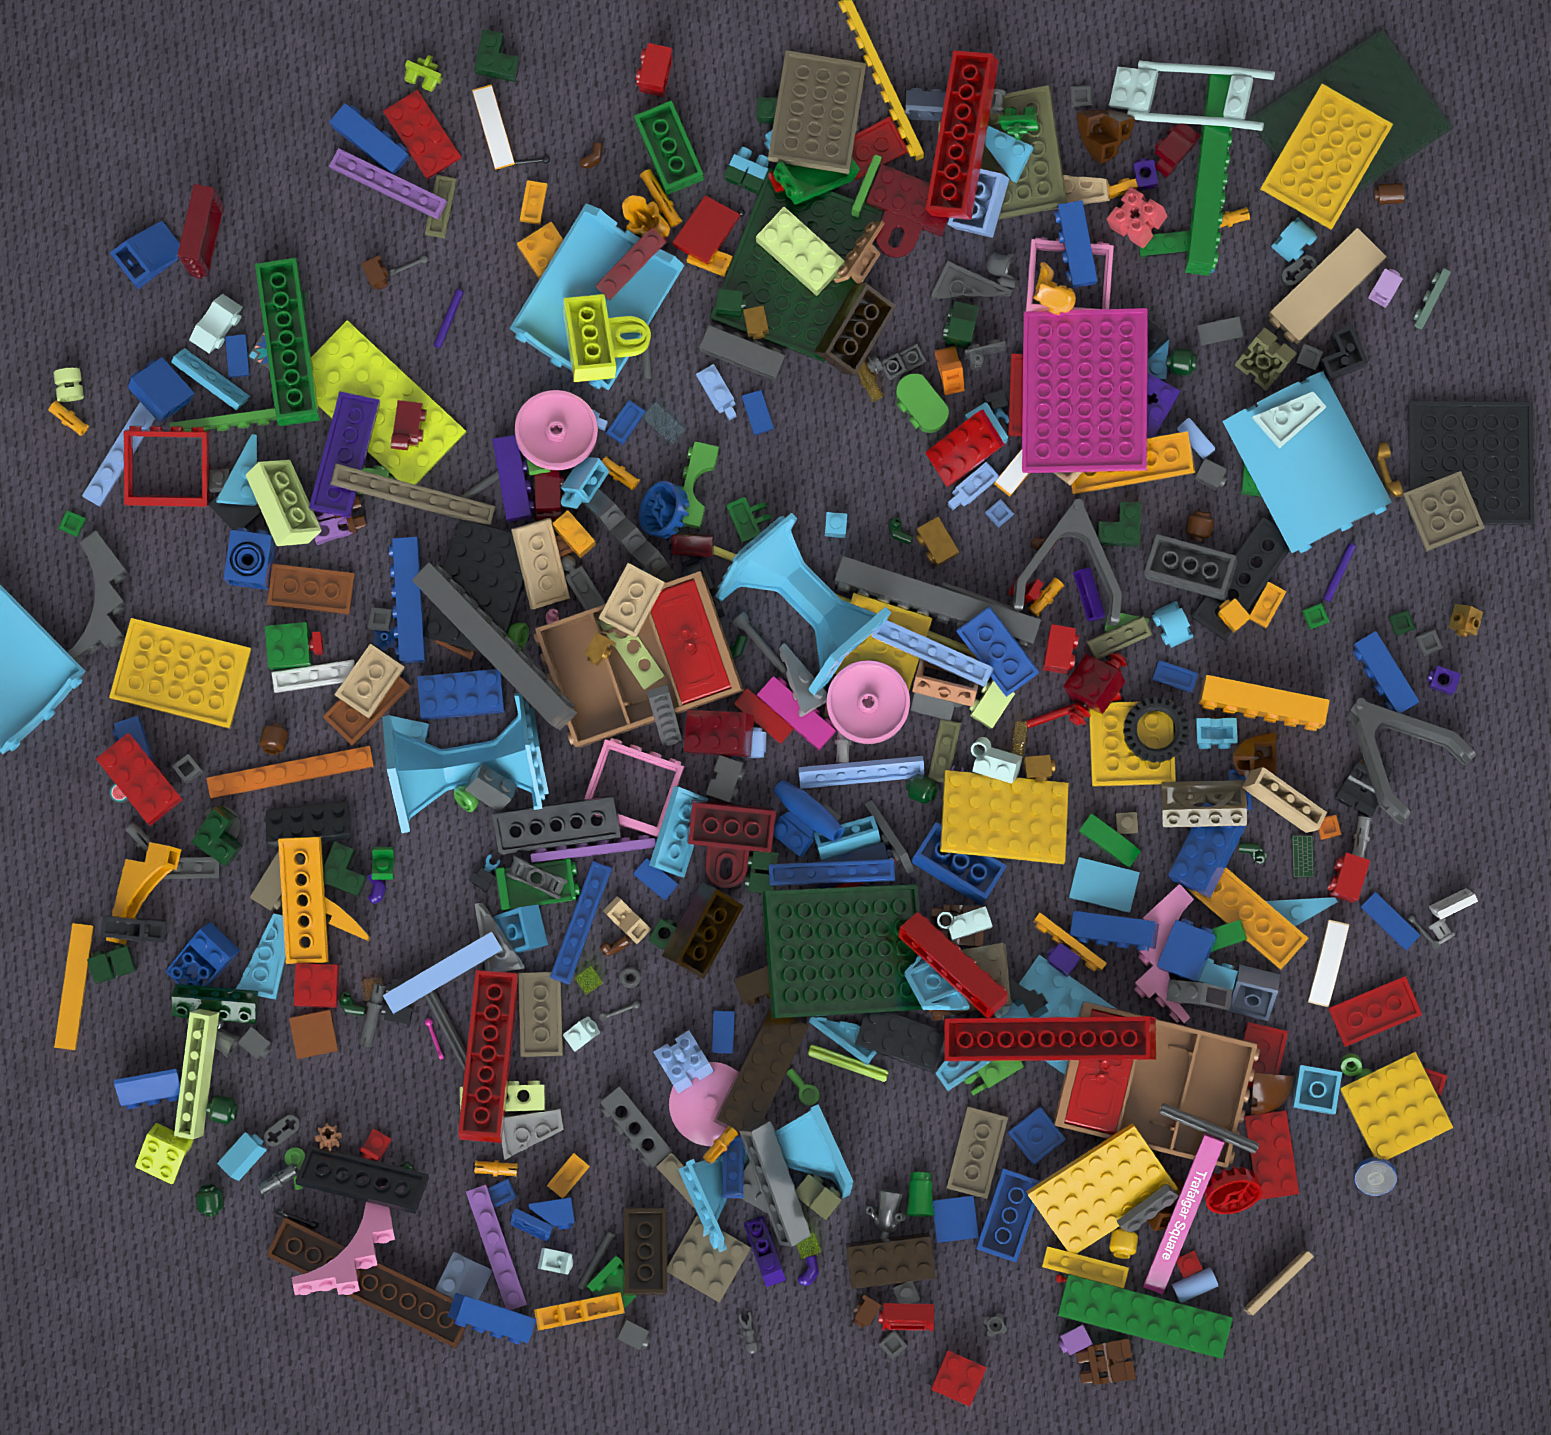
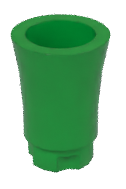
[906,1172,935,1217]

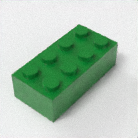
[634,100,704,196]

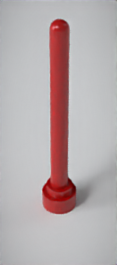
[1025,692,1121,728]

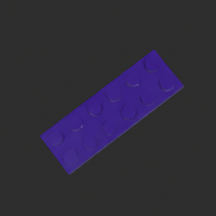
[309,391,380,518]

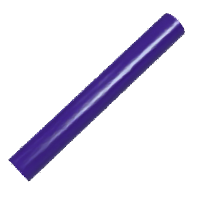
[433,289,464,349]
[1323,543,1356,602]

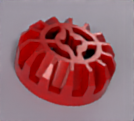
[1203,1166,1262,1214]

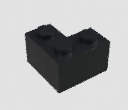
[1319,325,1368,381]

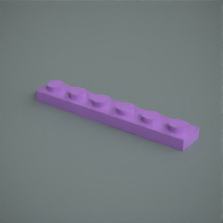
[329,148,447,220]
[531,835,656,863]
[466,1184,527,1310]

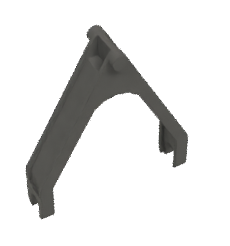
[1012,499,1122,626]
[1348,698,1476,825]

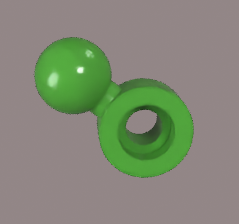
[1341,1054,1372,1079]

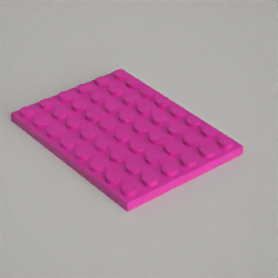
[1022,308,1148,473]

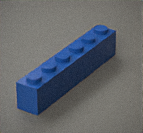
[389,537,426,664]

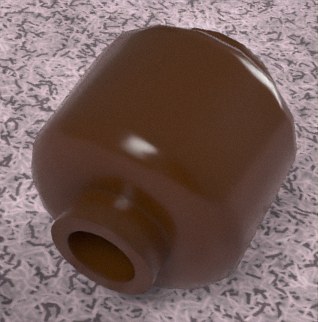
[1186,510,1215,542]
[259,723,289,755]

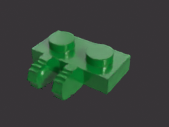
[726,497,772,544]

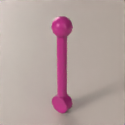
[425,1018,444,1060]

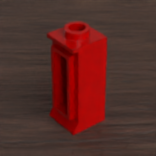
[879,1303,934,1332]

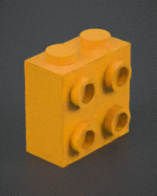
[517,222,563,279]

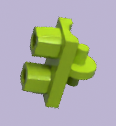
[404,55,443,92]

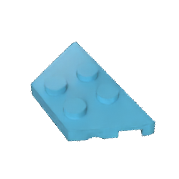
[905,956,969,1010]

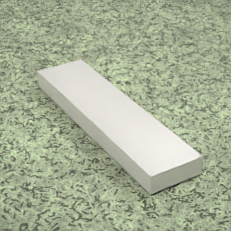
[272,660,355,693]

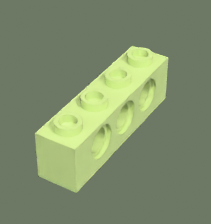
[598,620,664,690]
[460,1081,546,1112]

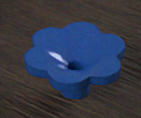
[373,627,397,651]

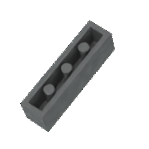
[699,325,785,382]

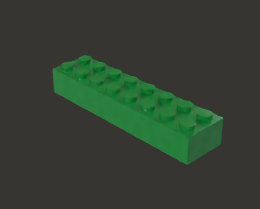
[255,258,320,426]
[1057,1274,1233,1359]

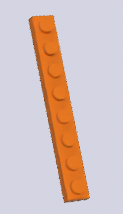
[207,746,374,799]

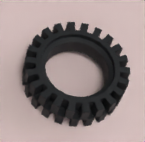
[1123,697,1189,763]

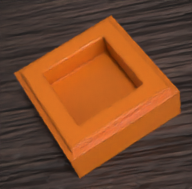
[1318,815,1341,840]

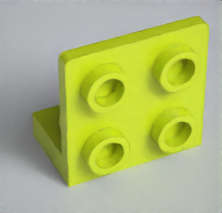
[135,1123,194,1184]

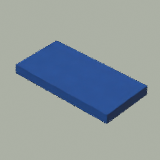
[956,605,1040,697]

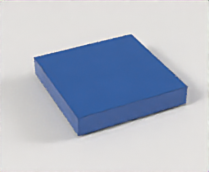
[1007,1106,1066,1165]
[933,1196,979,1243]
[510,1208,553,1242]

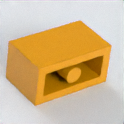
[552,511,596,558]

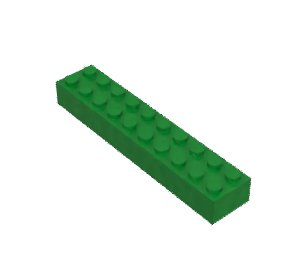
[1185,65,1232,276]

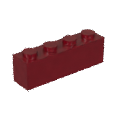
[595,224,669,300]

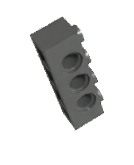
[600,1086,673,1168]

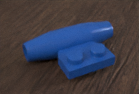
[773,780,844,857]

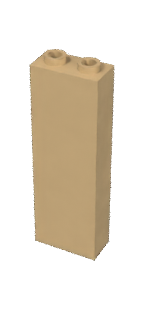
[1268,228,1386,344]

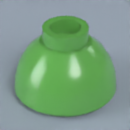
[507,622,529,651]
[454,785,479,812]

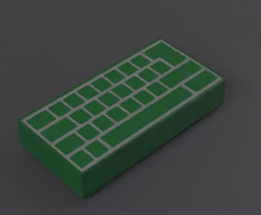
[1291,835,1314,878]

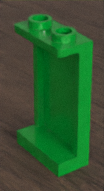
[773,157,860,205]
[496,858,580,911]

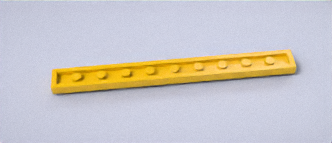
[838,0,924,161]

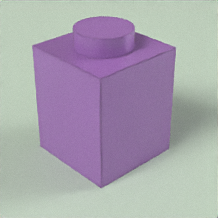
[1058,1325,1092,1355]

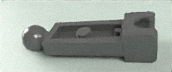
[561,555,606,611]

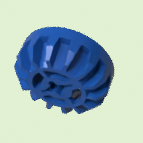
[639,481,690,539]

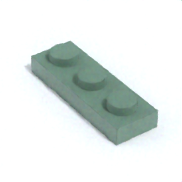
[1413,268,1451,330]

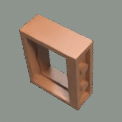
[912,655,978,707]

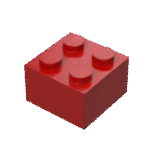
[636,43,673,97]
[1042,624,1079,674]
[1327,853,1370,903]
[294,963,340,1008]
[930,1350,987,1407]

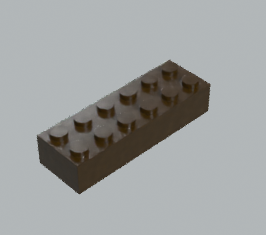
[713,1008,809,1135]

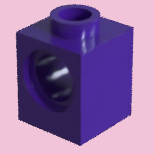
[1132,158,1158,191]
[1427,666,1461,696]
[1047,943,1080,977]

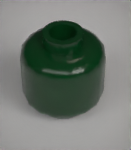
[1167,348,1197,376]
[906,774,938,804]
[206,1095,238,1124]
[195,1184,224,1217]

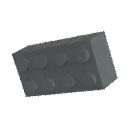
[1144,534,1238,601]

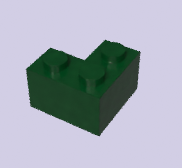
[474,29,520,82]
[943,301,979,349]
[1097,502,1141,547]
[192,805,243,866]
[323,842,367,898]

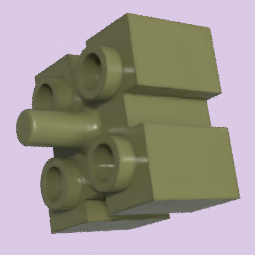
[1235,328,1297,391]

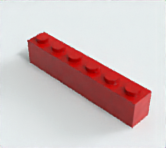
[898,912,1008,1019]

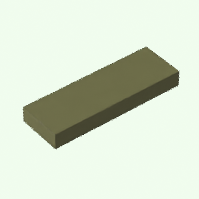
[425,175,457,239]
[1087,615,1152,659]
[928,719,961,783]

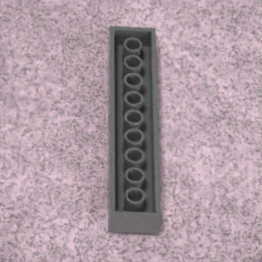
[835,556,1041,650]
[412,562,577,730]

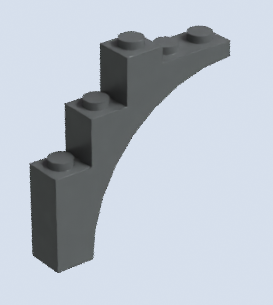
[582,489,679,583]
[67,531,128,664]

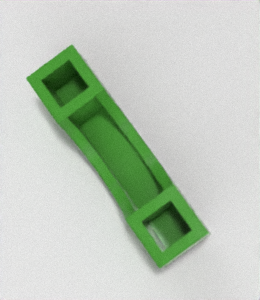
[680,442,719,529]

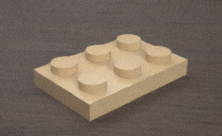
[599,563,665,638]
[335,644,405,719]

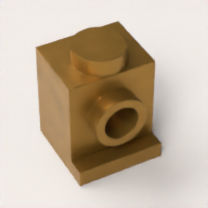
[584,632,616,666]

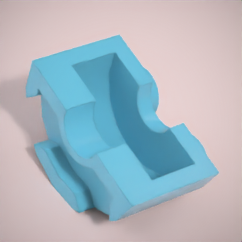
[1271,217,1318,263]
[1152,601,1193,648]
[1196,718,1238,749]

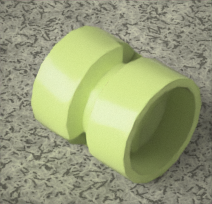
[53,368,84,402]

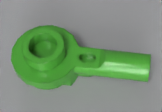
[786,1068,819,1106]
[285,1148,305,1190]

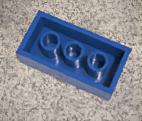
[417,669,505,720]
[1169,802,1246,898]
[911,822,1007,906]
[975,1169,1041,1263]

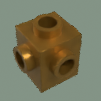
[1448,604,1483,638]

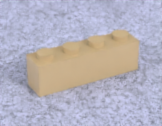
[1242,767,1327,833]

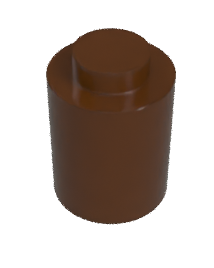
[1373,183,1404,205]

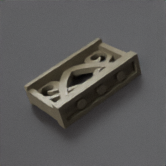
[1162,780,1247,827]

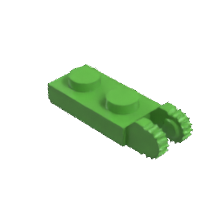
[964,1061,1024,1096]

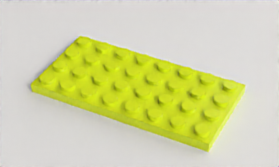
[311,320,466,485]

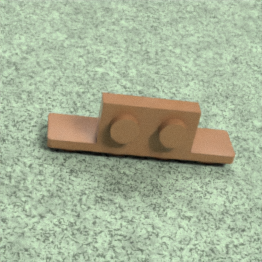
[833,220,885,284]

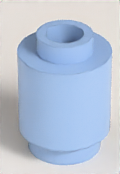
[748,728,766,758]

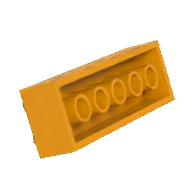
[1198,675,1330,731]

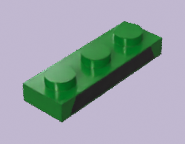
[1139,231,1190,258]

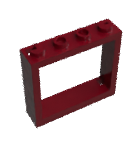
[177,184,224,279]

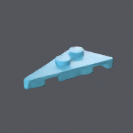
[985,126,1034,183]
[216,434,257,506]
[1266,897,1338,926]
[809,1017,877,1065]

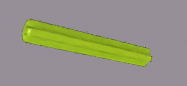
[808,1044,888,1082]

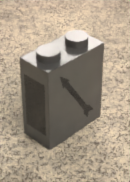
[1166,980,1232,1010]

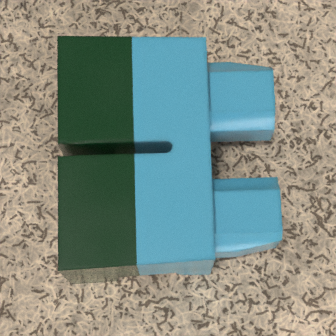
[723,147,769,195]

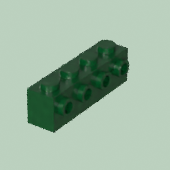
[172,984,258,1024]

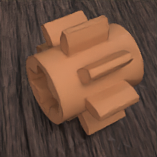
[315,1123,342,1151]

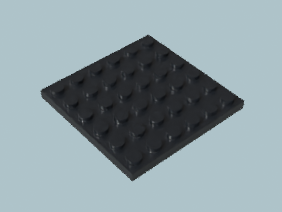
[1408,401,1534,525]

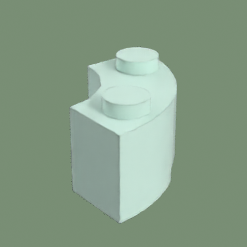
[189,294,243,354]

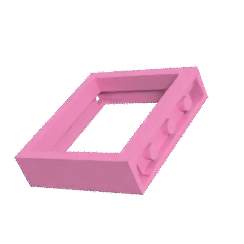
[1025,237,1114,312]
[584,738,684,838]

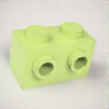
[969,680,1015,729]

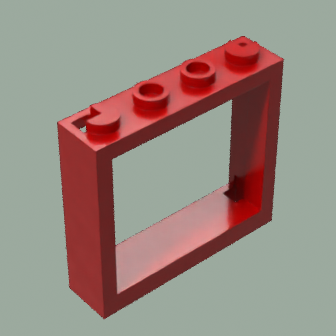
[124,426,210,507]

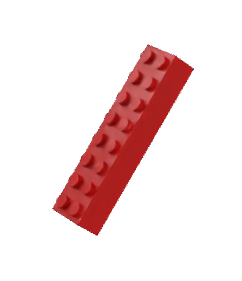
[926,50,999,220]
[458,970,519,1143]

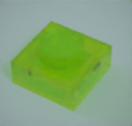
[574,966,603,995]
[796,1232,821,1259]

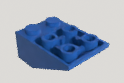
[110,221,180,290]
[165,922,241,987]

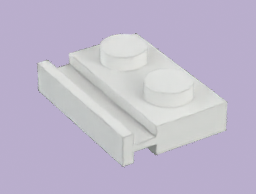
[1429,888,1478,920]

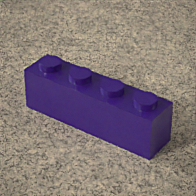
[492,435,535,522]

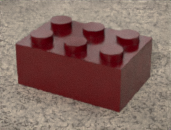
[684,710,754,757]

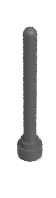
[732,612,788,681]

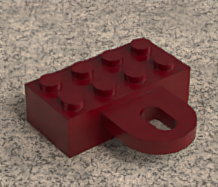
[866,164,949,258]
[687,800,776,888]

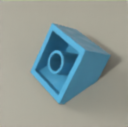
[493,905,548,954]

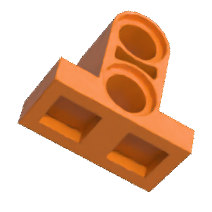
[935,346,965,395]

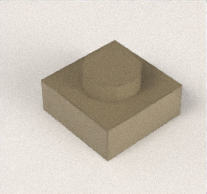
[1116,812,1138,834]

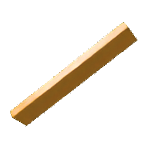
[54,923,94,1050]

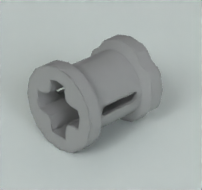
[1429,918,1455,945]

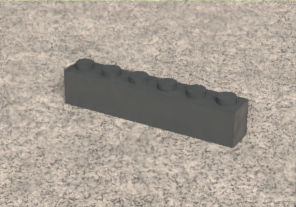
[739,1120,811,1247]

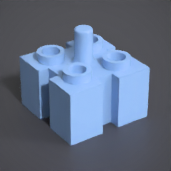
[653,1031,714,1093]

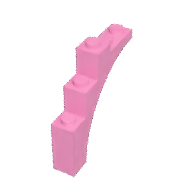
[1134,884,1194,1024]
[292,1186,395,1295]

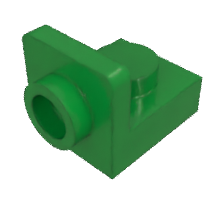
[372,847,395,880]

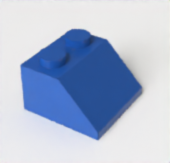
[529,1198,576,1230]

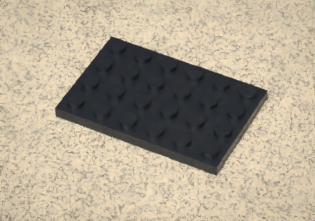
[423,519,524,654]

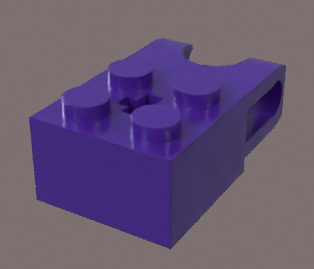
[1147,373,1181,439]

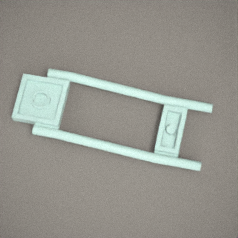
[1109,60,1275,131]

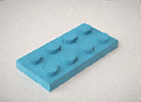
[649,786,709,878]

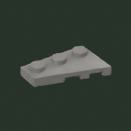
[502,1108,564,1160]

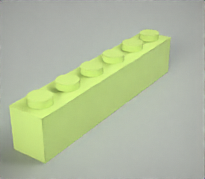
[174,1009,219,1140]

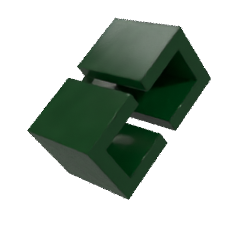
[745,851,779,894]
[87,944,137,984]

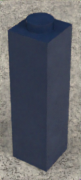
[818,843,894,889]

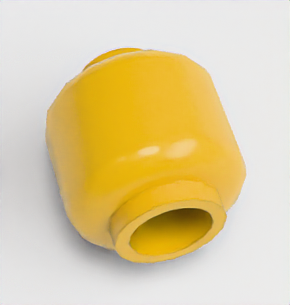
[1109,1227,1138,1259]

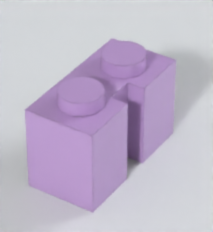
[1368,269,1403,308]

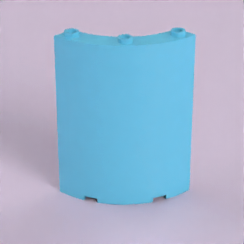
[510,203,685,390]
[1223,371,1392,553]
[0,585,85,754]

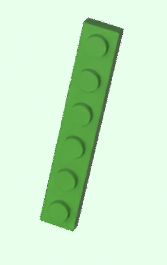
[169,408,277,431]

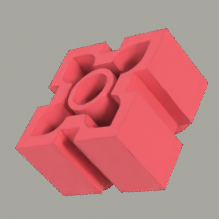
[1107,187,1168,249]

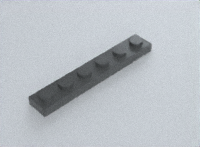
[647,685,682,746]

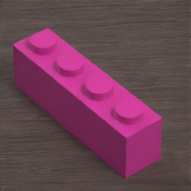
[757,676,836,751]

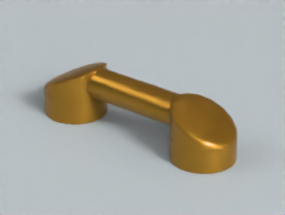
[1376,441,1403,498]

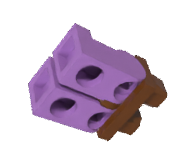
[313,496,366,545]

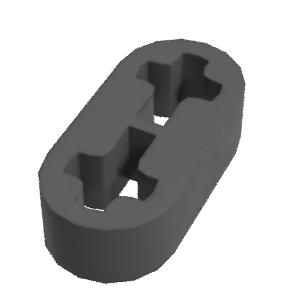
[1281,255,1317,287]
[264,1115,300,1147]

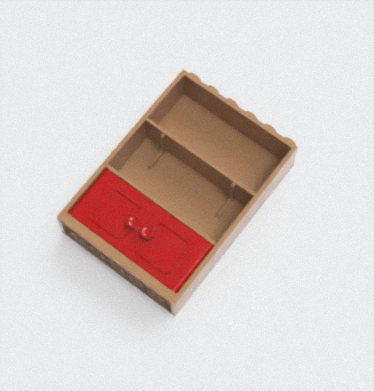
[533,571,744,748]
[1053,1001,1260,1168]

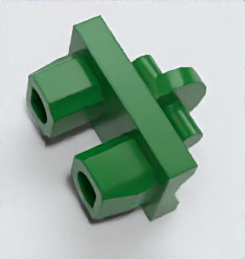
[998,107,1039,140]

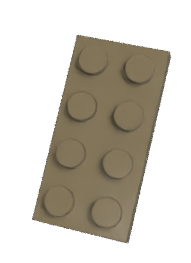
[519,972,563,1057]
[947,1107,1008,1199]

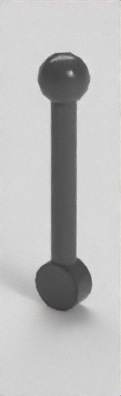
[388,255,428,276]
[1408,915,1440,949]
[599,1001,640,1022]

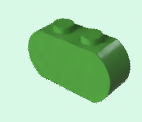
[896,374,949,433]

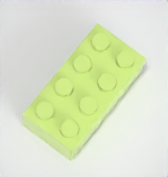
[756,207,845,296]
[246,460,322,546]

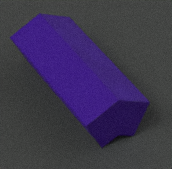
[1073,568,1105,622]

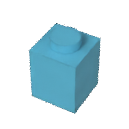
[825,512,847,538]

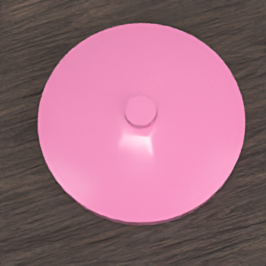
[515,390,598,470]
[827,661,910,744]
[669,1062,739,1146]

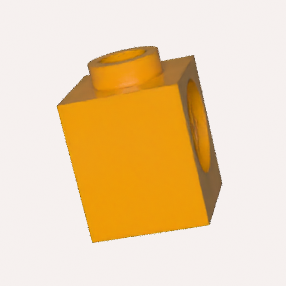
[1218,599,1251,633]

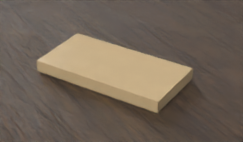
[511,518,570,609]
[1243,1251,1314,1315]

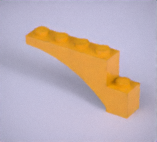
[106,842,181,945]

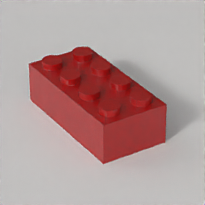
[96,733,184,825]

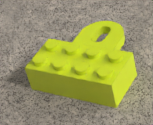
[563,294,651,382]

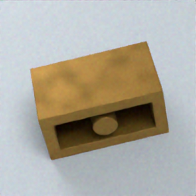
[915,517,959,567]

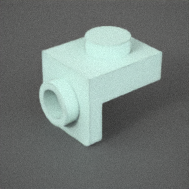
[563,1017,600,1052]
[538,1248,573,1275]

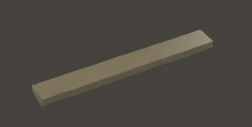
[330,464,495,527]

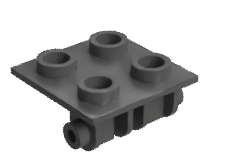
[963,340,1006,371]

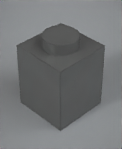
[1194,458,1228,491]
[172,754,204,785]
[238,1027,272,1060]
[617,1320,651,1350]

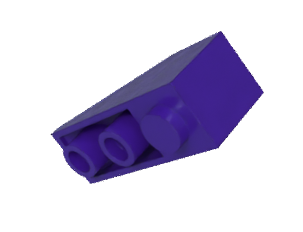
[743,1216,786,1287]

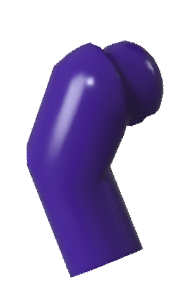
[368,874,386,904]
[798,1256,819,1286]

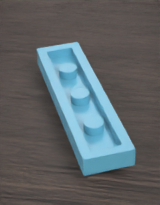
[171,348,250,410]

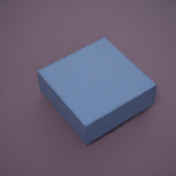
[985,499,1014,528]

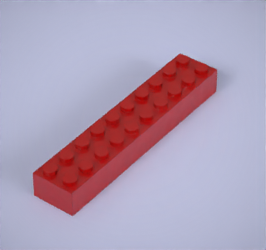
[945,1016,1156,1062]

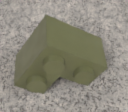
[795,1174,842,1220]

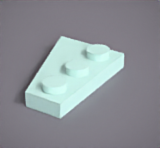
[1252,392,1326,449]

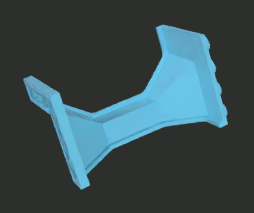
[715,513,891,695]
[382,693,549,833]
[678,1104,853,1253]

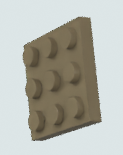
[1403,471,1485,552]
[950,943,1011,1015]
[667,1216,751,1303]

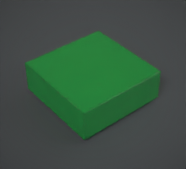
[58,510,86,538]
[1302,603,1329,630]

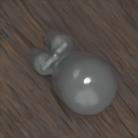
[986,252,1019,289]

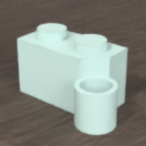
[971,737,1022,783]
[937,906,992,941]

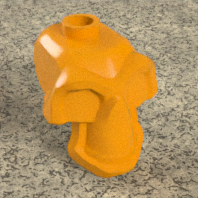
[622,195,670,237]
[1033,262,1076,315]

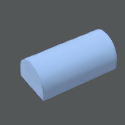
[1177,418,1215,460]
[1171,1267,1218,1304]

